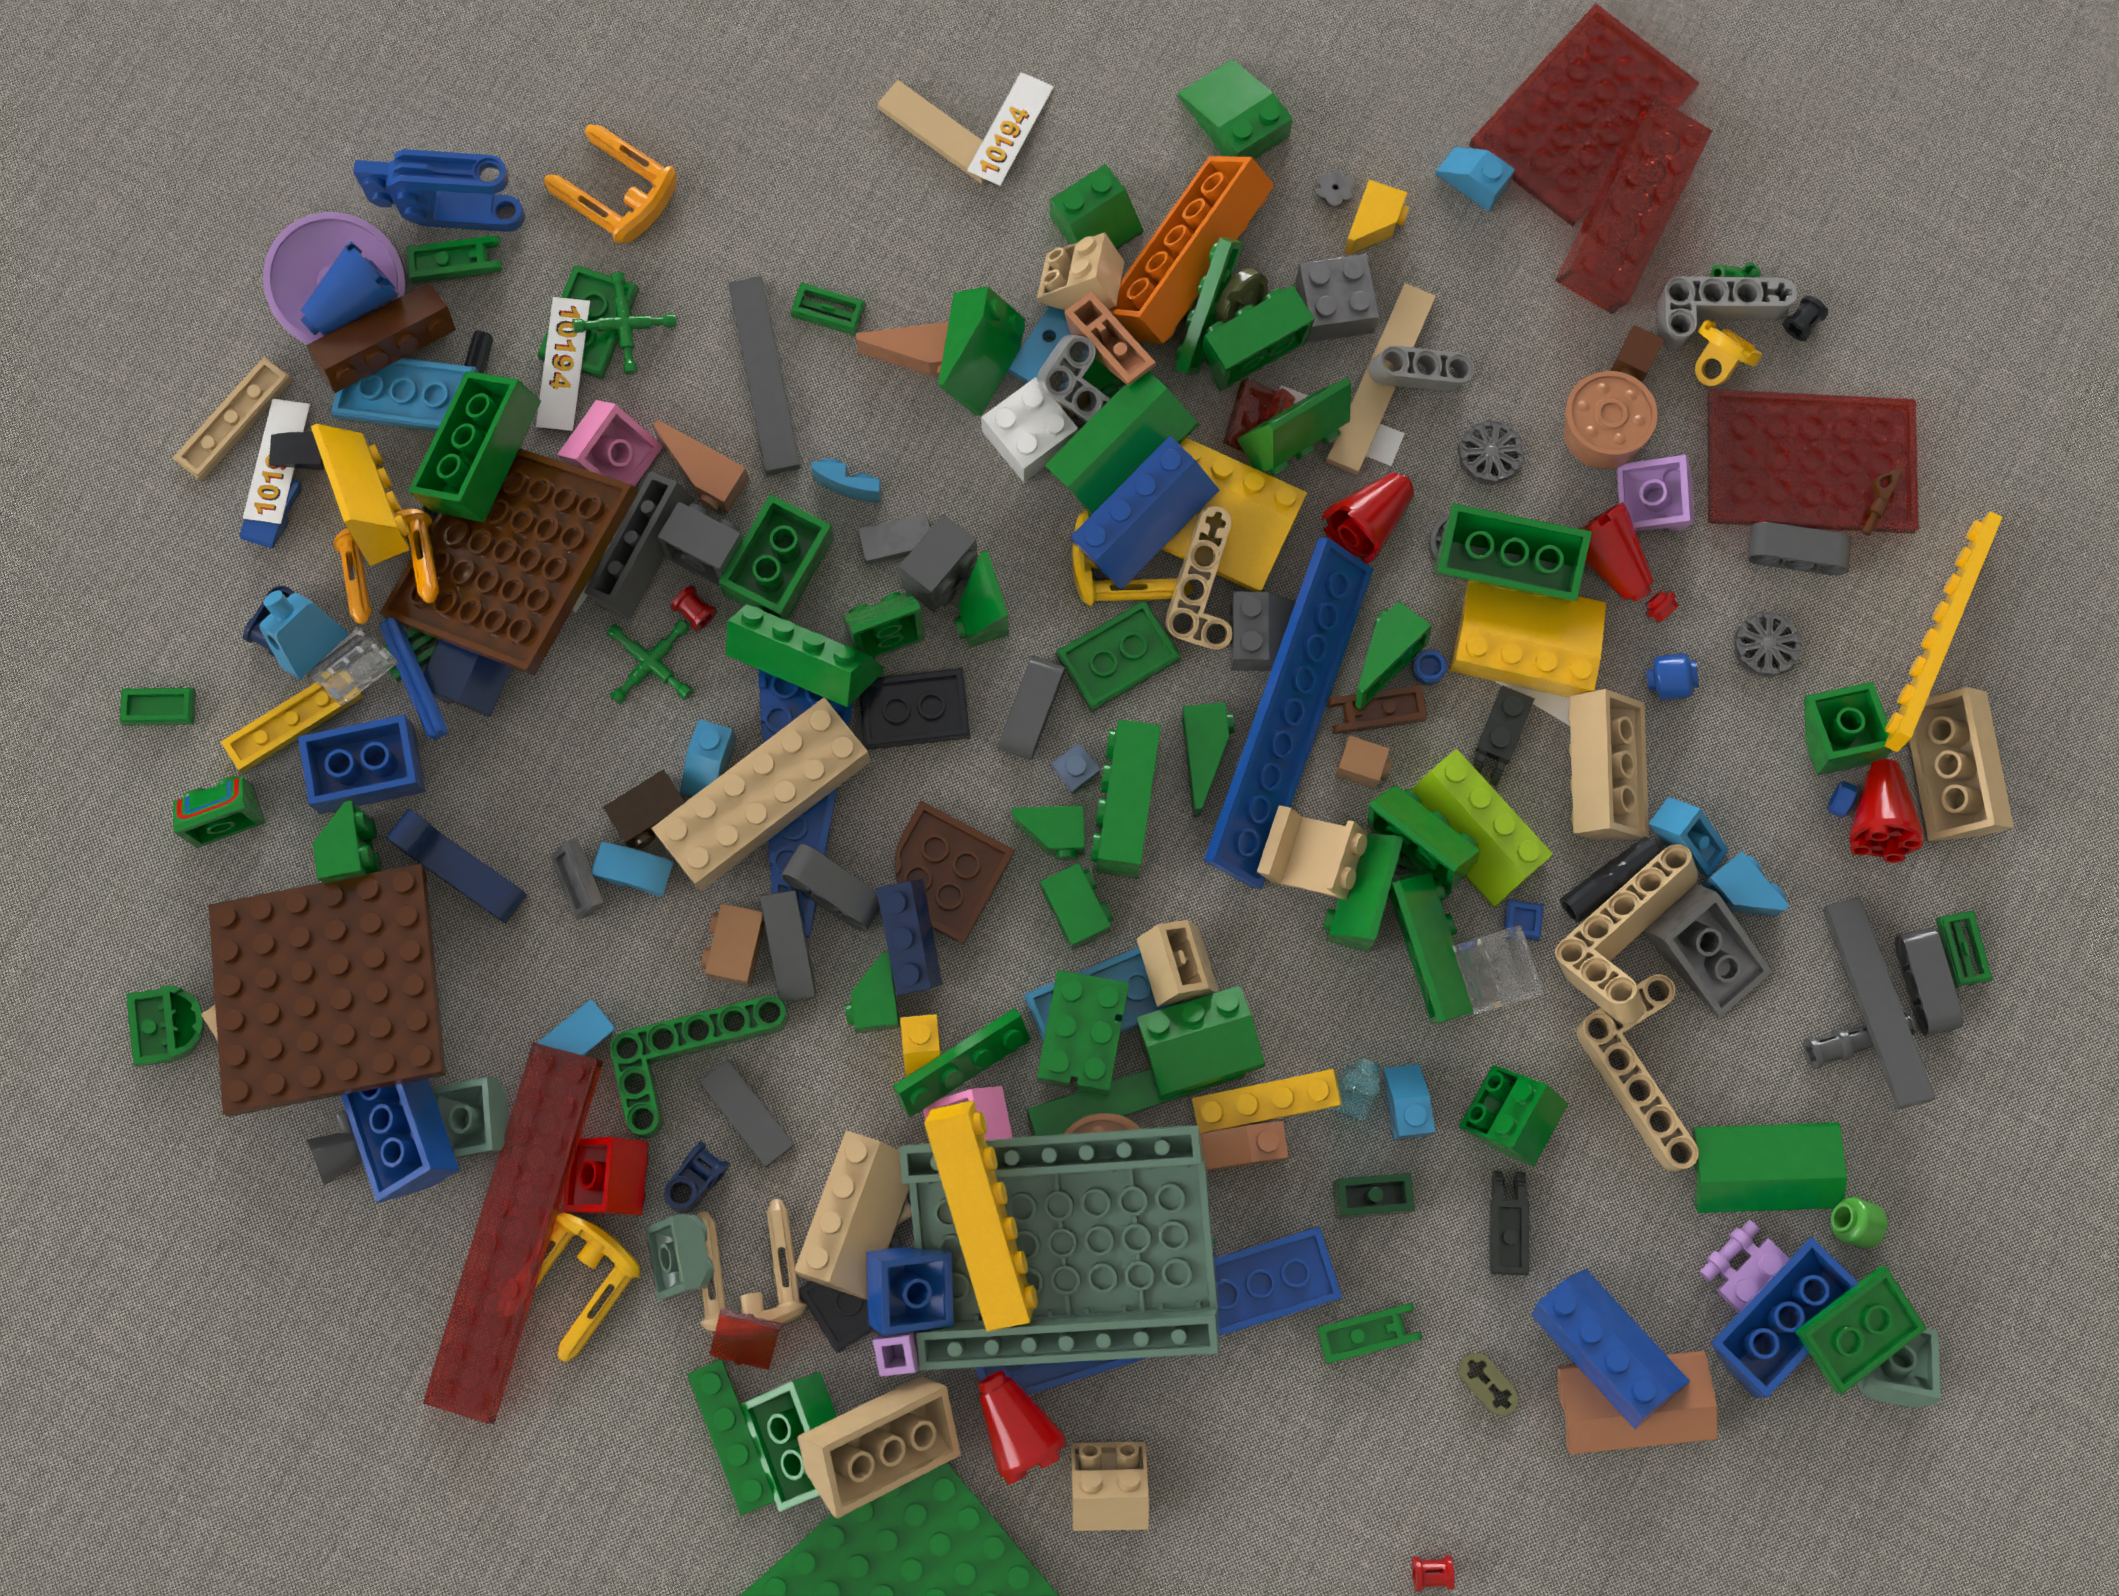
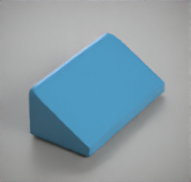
[534,999,616,1076]

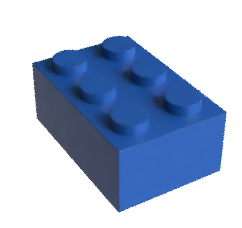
[298,714,426,814]

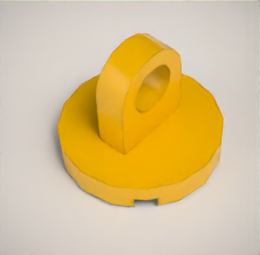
[1695,319,1763,386]

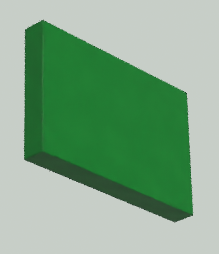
[537,264,639,380]
[1055,600,1181,712]
[1795,1266,1927,1395]

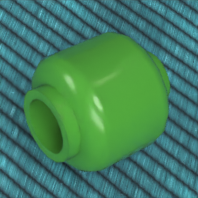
[1831,1197,1888,1249]

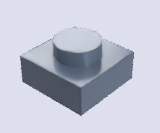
[1051,743,1101,794]

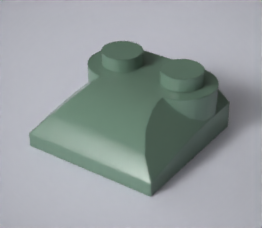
[431,1077,510,1158]
[645,1214,714,1301]
[1857,1329,1941,1408]

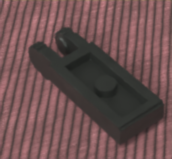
[1472,685,1535,786]
[1490,1171,1529,1276]

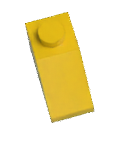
[1344,179,1410,255]
[900,1014,941,1077]

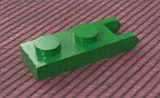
[406,236,502,283]
[1316,1302,1423,1364]

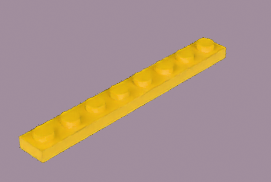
[1884,511,2003,752]

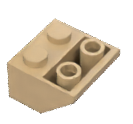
[1037,232,1125,311]
[1136,920,1219,1007]
[1071,1441,1149,1531]

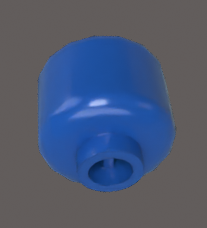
[1646,653,1699,701]

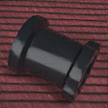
[1782,295,1829,341]

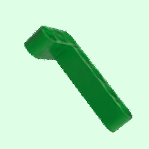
[610,996,789,1138]

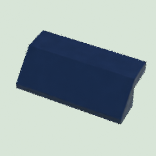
[423,639,512,717]

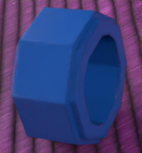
[1412,650,1447,685]
[1827,781,1858,818]

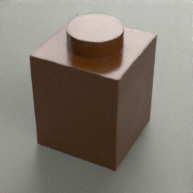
[1610,325,1665,382]

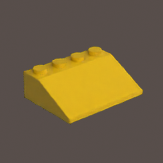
[1162,438,1308,592]
[1449,581,1606,698]

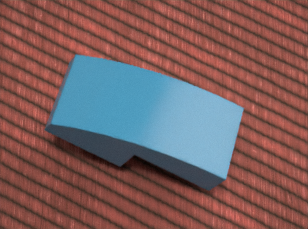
[811,458,882,503]
[591,842,674,897]

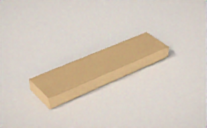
[877,80,986,184]
[172,357,293,482]

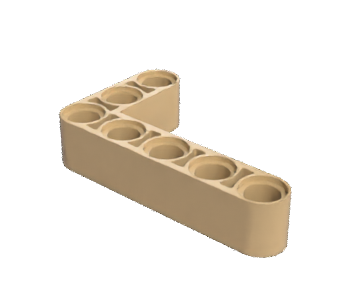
[1555,844,1699,1023]
[1576,974,1699,1172]

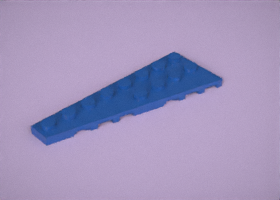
[758,669,854,938]

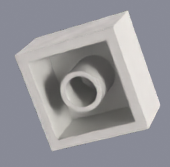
[981,377,1078,482]

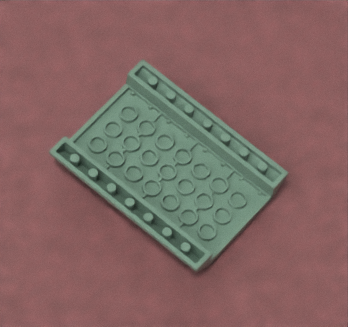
[899,1125,1219,1370]

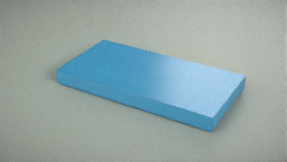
[330,358,479,432]
[1024,947,1183,1042]

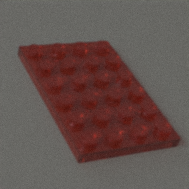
[1469,3,1699,227]
[1707,389,1919,534]

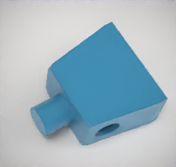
[259,591,349,680]

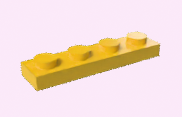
[221,666,364,774]
[1192,1069,1343,1133]

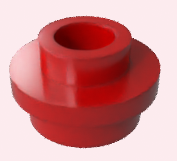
[1645,591,1679,622]

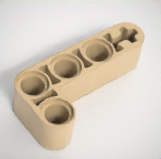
[1165,506,1233,650]

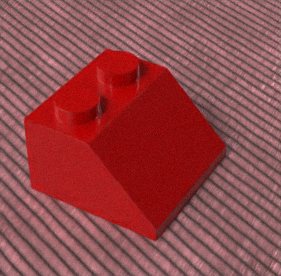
[562,1137,648,1216]

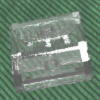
[307,626,398,707]

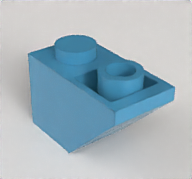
[1702,851,1790,917]

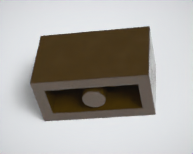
[603,769,685,848]

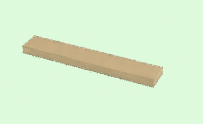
[1326,283,1436,475]

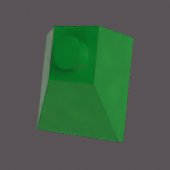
[954,551,1009,647]

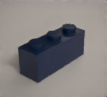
[877,879,943,995]

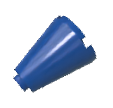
[301,241,400,336]

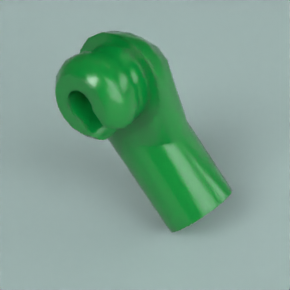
[1710,263,1761,277]

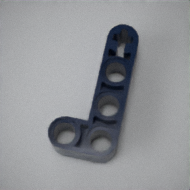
[386,809,528,924]

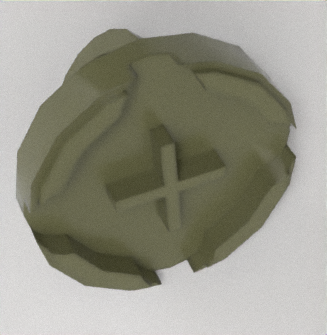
[1215,268,1268,324]

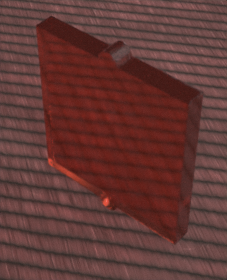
[709,1309,781,1370]

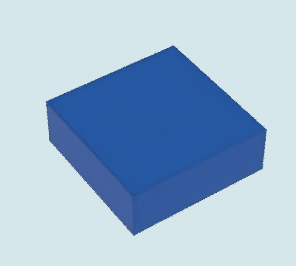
[1503,899,1544,941]

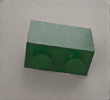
[1332,1173,1415,1219]

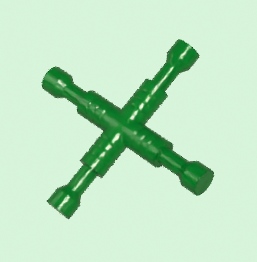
[572,272,676,375]
[607,619,694,705]

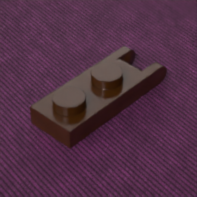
[1327,684,1428,734]

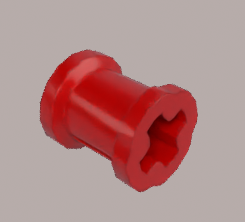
[670,585,717,632]
[1411,1555,1455,1592]

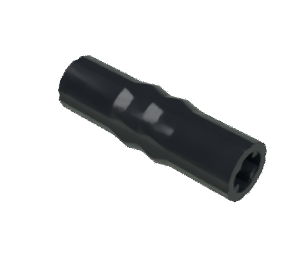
[1560,836,1660,922]

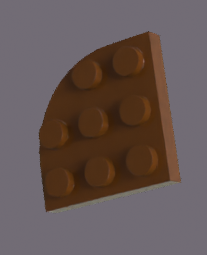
[895,801,1015,945]

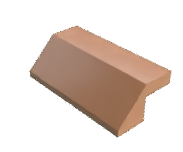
[1557,1351,1718,1454]

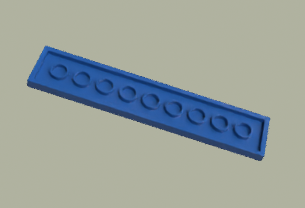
[1203,538,1374,889]
[976,1226,1343,1395]

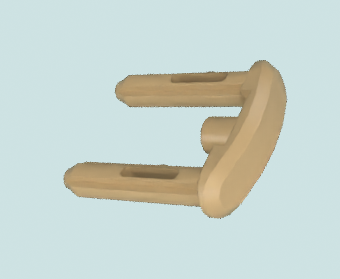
[697,1199,807,1334]

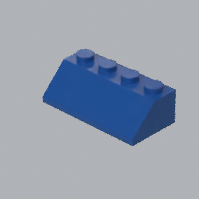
[1070,436,1220,590]
[341,1079,459,1203]
[1710,1237,1859,1398]
[1531,1269,1690,1430]

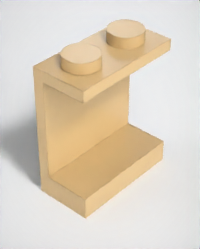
[1257,805,1368,900]

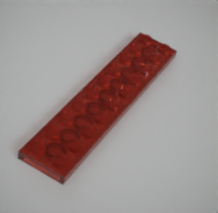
[423,1042,603,1424]

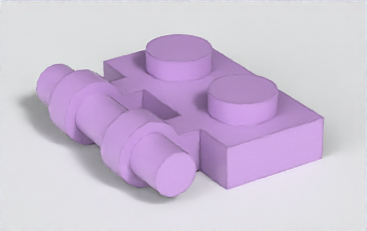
[1699,1220,1790,1313]

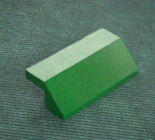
[1045,371,1199,515]
[1692,1122,1847,1213]

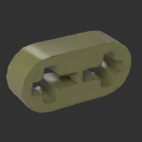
[1457,1353,1519,1416]

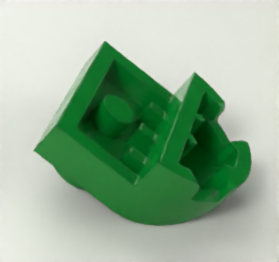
[126,985,204,1067]

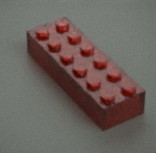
[1555,97,1713,314]

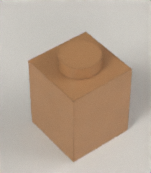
[1335,735,1393,789]

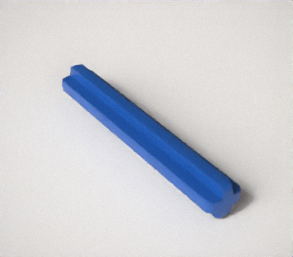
[380,617,448,740]

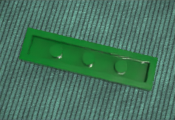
[1174,238,1243,375]
[893,1008,1031,1118]
[687,1359,775,1516]

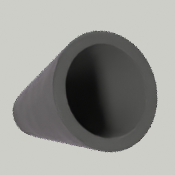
[306,1111,362,1185]

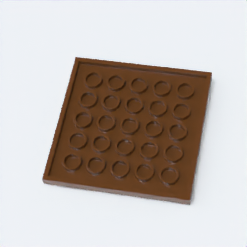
[380,448,639,676]
[208,864,446,1117]

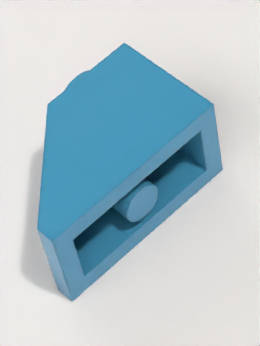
[1435,147,1515,211]
[680,719,737,798]
[1648,797,1729,877]
[1383,1064,1435,1141]

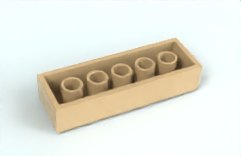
[652,698,871,892]

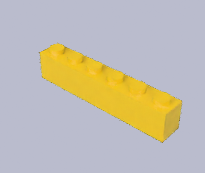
[924,1100,1038,1332]

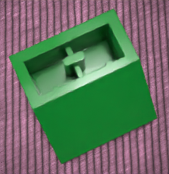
[313,800,382,884]
[1458,1065,1568,1167]

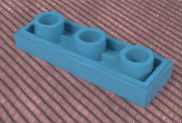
[1008,306,1071,384]

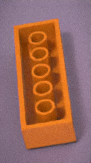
[1108,156,1275,344]

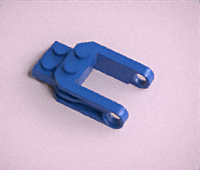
[353,149,525,232]

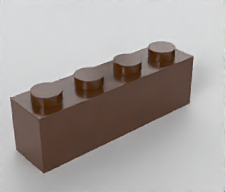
[306,282,456,393]

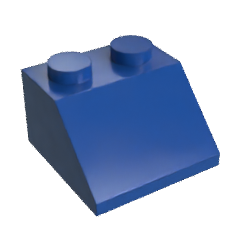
[866,1247,954,1335]

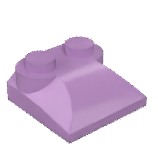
[1617,454,1695,531]

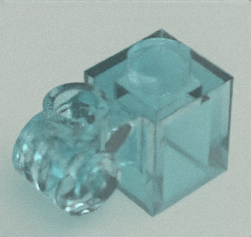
[1329,1058,1381,1122]

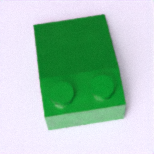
[1178,59,1293,159]
[938,286,1025,416]
[843,592,925,658]

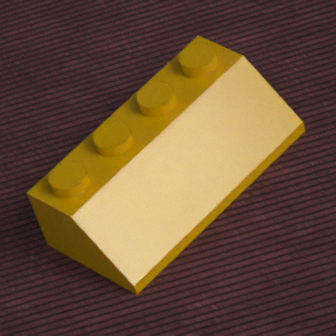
[311,424,410,566]

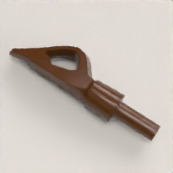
[1862,466,1905,536]

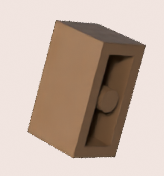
[701,903,765,987]

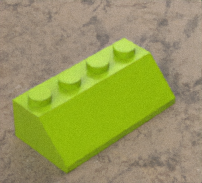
[1411,748,1553,908]

